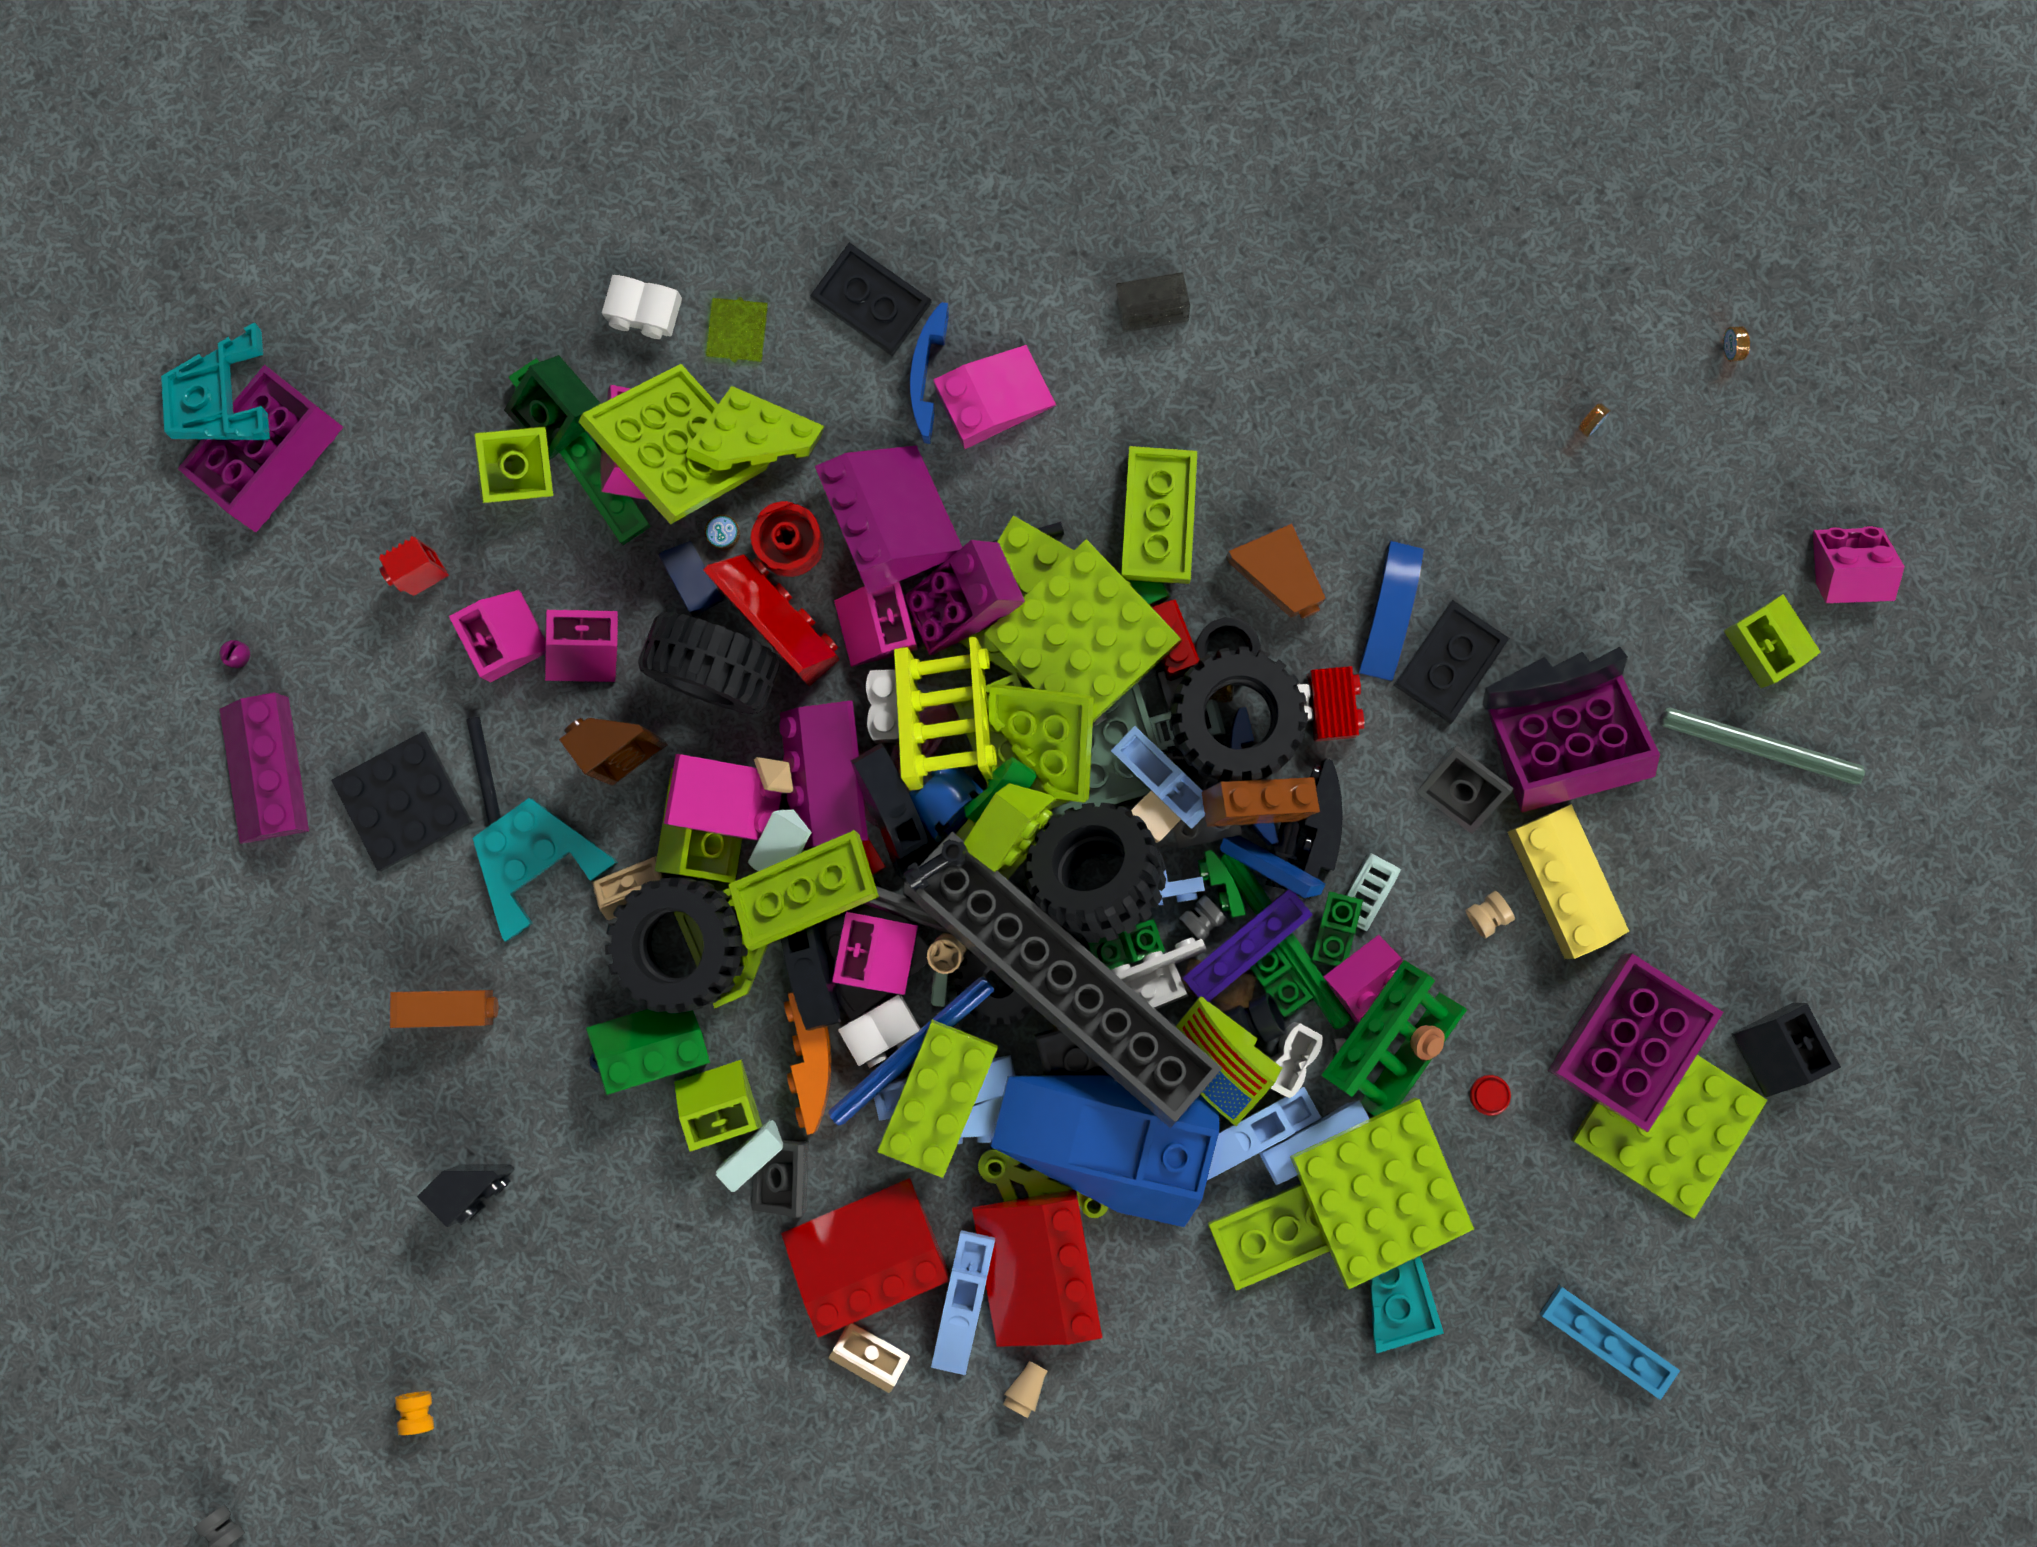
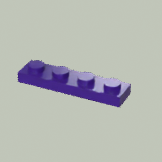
[1182,889,1313,1002]

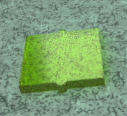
[706,297,768,363]

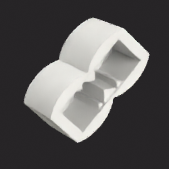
[602,275,682,339]
[866,670,899,744]
[838,994,921,1068]
[1271,1022,1323,1098]

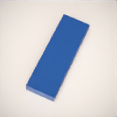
[1220,836,1326,898]

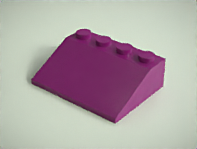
[178,364,343,532]
[815,445,962,594]
[1488,675,1660,812]
[1548,953,1724,1132]

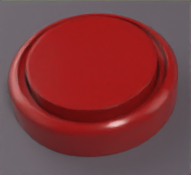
[1470,1075,1511,1116]

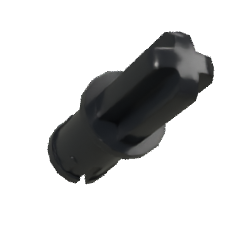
[1265,821,1301,890]

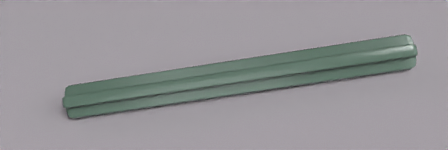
[1661,707,1865,785]

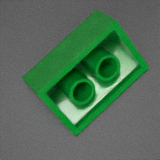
[586,1009,710,1095]

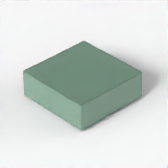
[931,970,949,1007]

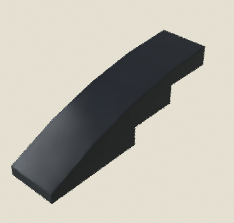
[1482,647,1628,710]

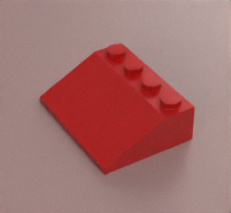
[703,554,840,687]
[781,1178,951,1338]
[972,1189,1102,1347]

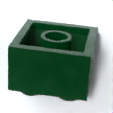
[504,355,601,460]

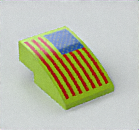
[1175,996,1282,1126]

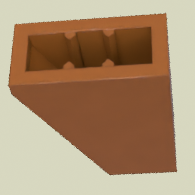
[1226,524,1326,619]
[390,990,499,1028]

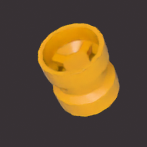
[395,1391,434,1435]

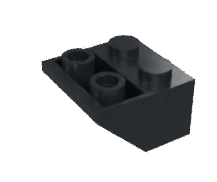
[1731,1003,1841,1097]
[417,1164,515,1227]

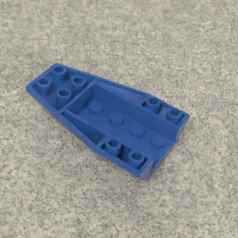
[990,1074,1219,1227]

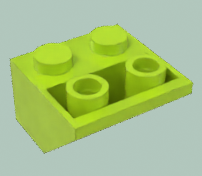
[1723,594,1821,688]
[964,783,1056,872]
[674,1059,763,1152]

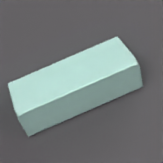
[748,809,812,871]
[716,1120,783,1192]

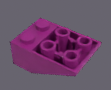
[904,540,1025,655]

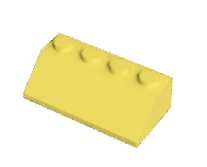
[1508,804,1629,959]

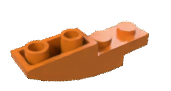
[784,992,832,1135]

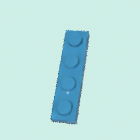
[1539,1285,1680,1400]

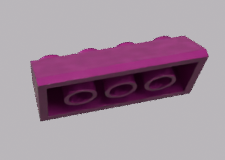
[219,692,309,844]
[779,701,868,850]

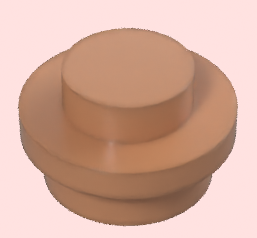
[1410,1025,1444,1060]

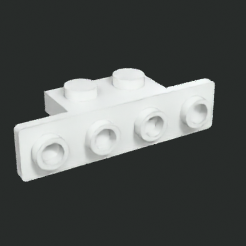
[1111,938,1207,1010]

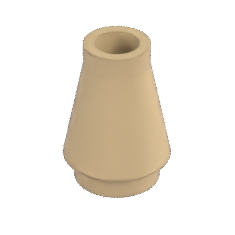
[1003,1361,1048,1418]

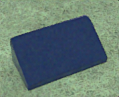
[658,541,724,617]

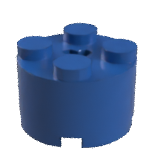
[909,767,983,843]

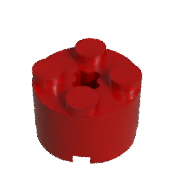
[751,501,824,577]

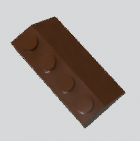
[559,718,668,786]

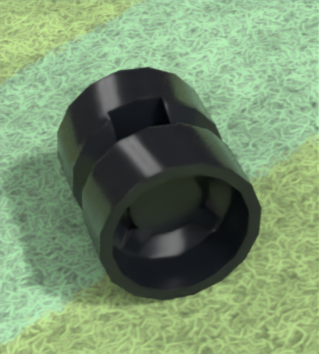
[1223,993,1287,1047]

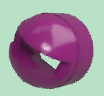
[219,640,250,668]

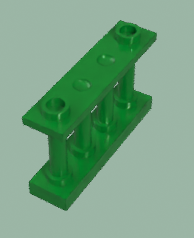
[1321,960,1467,1116]

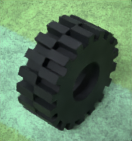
[955,950,1034,1025]

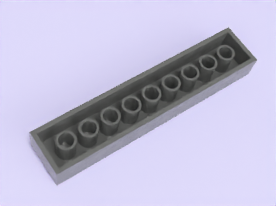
[904,832,1222,1128]

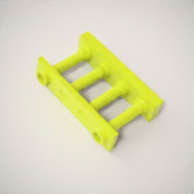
[894,637,997,791]

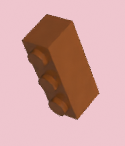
[1201,777,1320,827]

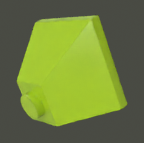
[474,427,553,503]

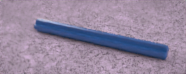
[828,977,994,1126]

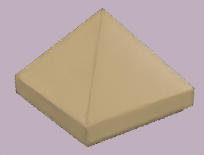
[754,757,793,793]

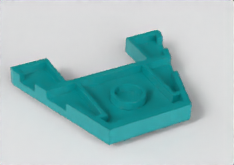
[161,323,270,440]
[472,798,618,942]

